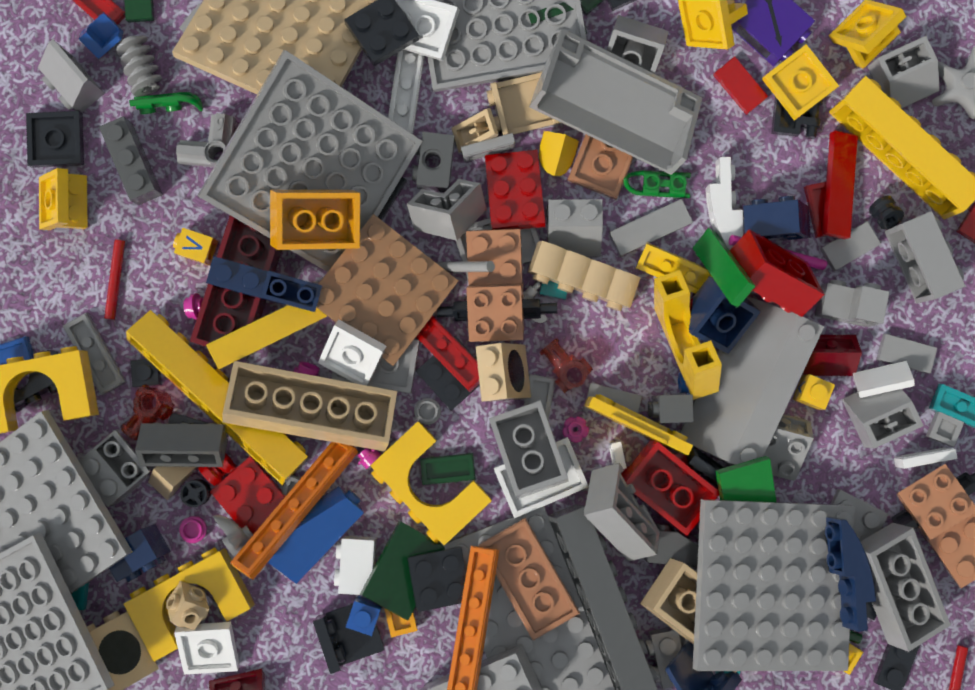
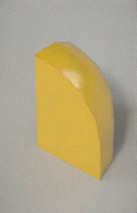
[539,131,579,176]

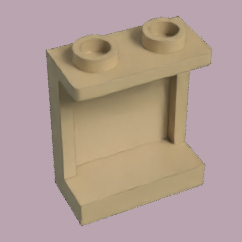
[486,71,561,136]

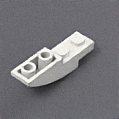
[705,157,745,250]

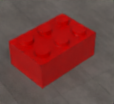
[730,229,825,317]
[622,439,719,536]

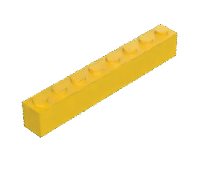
[126,310,308,485]

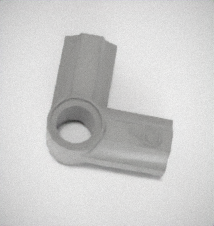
[176,113,236,167]

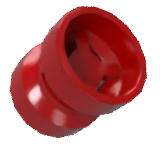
[198,453,236,486]

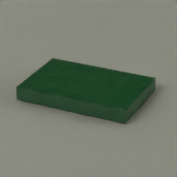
[360,521,445,621]

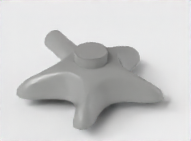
[932,47,975,119]
[212,515,266,573]

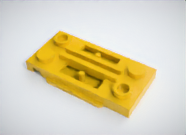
[583,394,693,455]

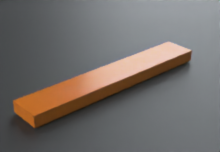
[230,442,358,580]
[447,546,500,690]

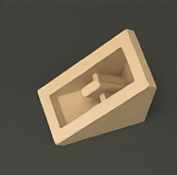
[451,108,498,153]
[148,466,197,500]

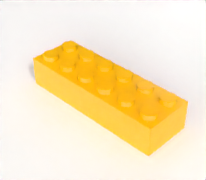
[829,76,975,220]

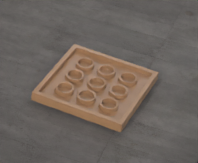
[316,214,459,366]

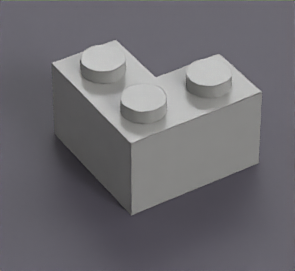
[407,179,487,241]
[815,280,890,327]

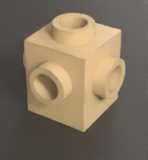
[166,581,209,630]

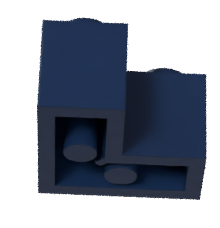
[743,196,811,241]
[109,524,171,582]

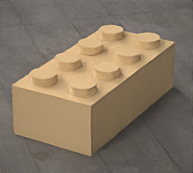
[640,558,737,673]

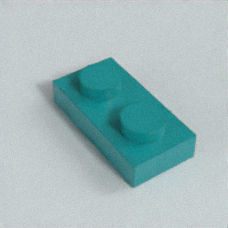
[928,384,975,428]

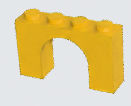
[654,270,722,400]
[0,346,99,434]
[370,421,492,545]
[124,547,255,662]

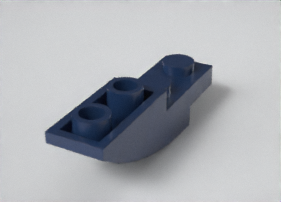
[206,256,322,312]
[825,517,876,632]

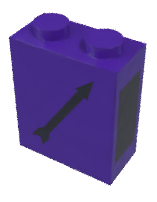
[731,0,815,67]

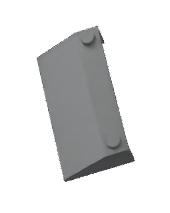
[529,28,702,175]
[680,296,824,465]

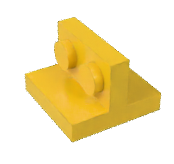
[678,0,748,49]
[829,0,906,69]
[39,168,88,230]

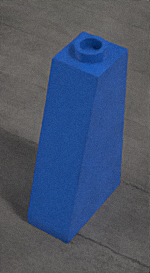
[268,486,364,584]

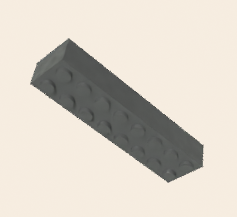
[548,504,658,690]

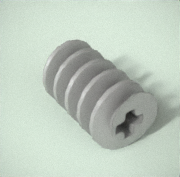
[115,35,163,96]

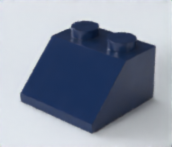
[689,276,761,354]

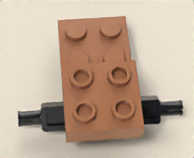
[437,228,557,342]
[891,464,975,588]

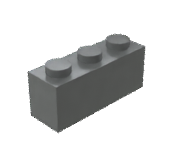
[99,116,163,205]
[135,422,228,467]

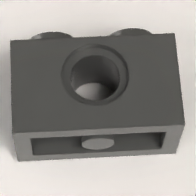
[412,132,455,192]
[648,394,694,423]

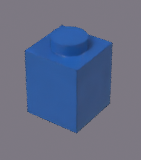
[346,596,382,636]

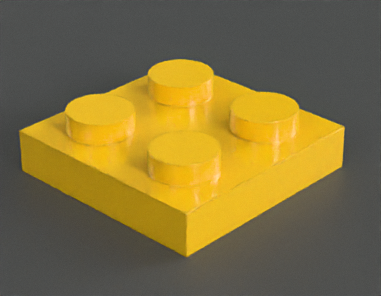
[762,44,839,121]

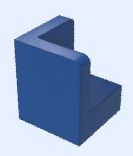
[79,12,124,59]

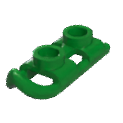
[129,92,203,114]
[623,170,691,198]

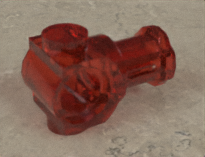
[539,338,593,394]
[120,384,175,441]

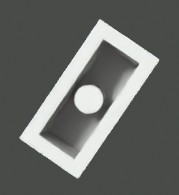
[334,536,377,595]

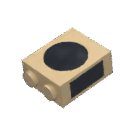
[476,343,531,402]
[87,610,159,690]

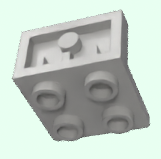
[764,414,814,481]

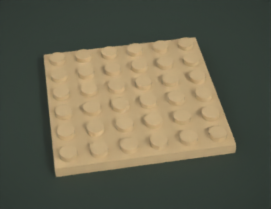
[172,0,376,94]

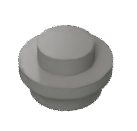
[414,398,441,425]

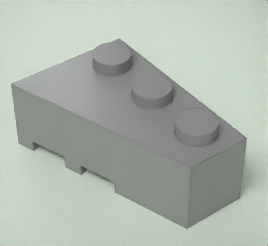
[584,463,660,561]

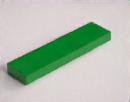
[693,227,755,307]

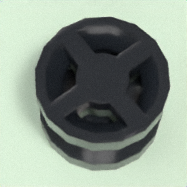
[869,195,904,230]
[180,479,212,507]

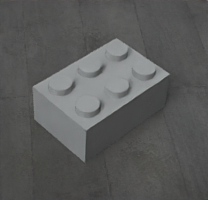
[884,211,965,304]
[489,400,569,499]

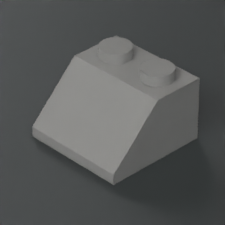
[607,15,668,74]
[38,39,105,112]
[547,199,603,257]

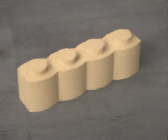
[528,241,640,311]

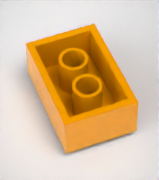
[270,190,360,250]

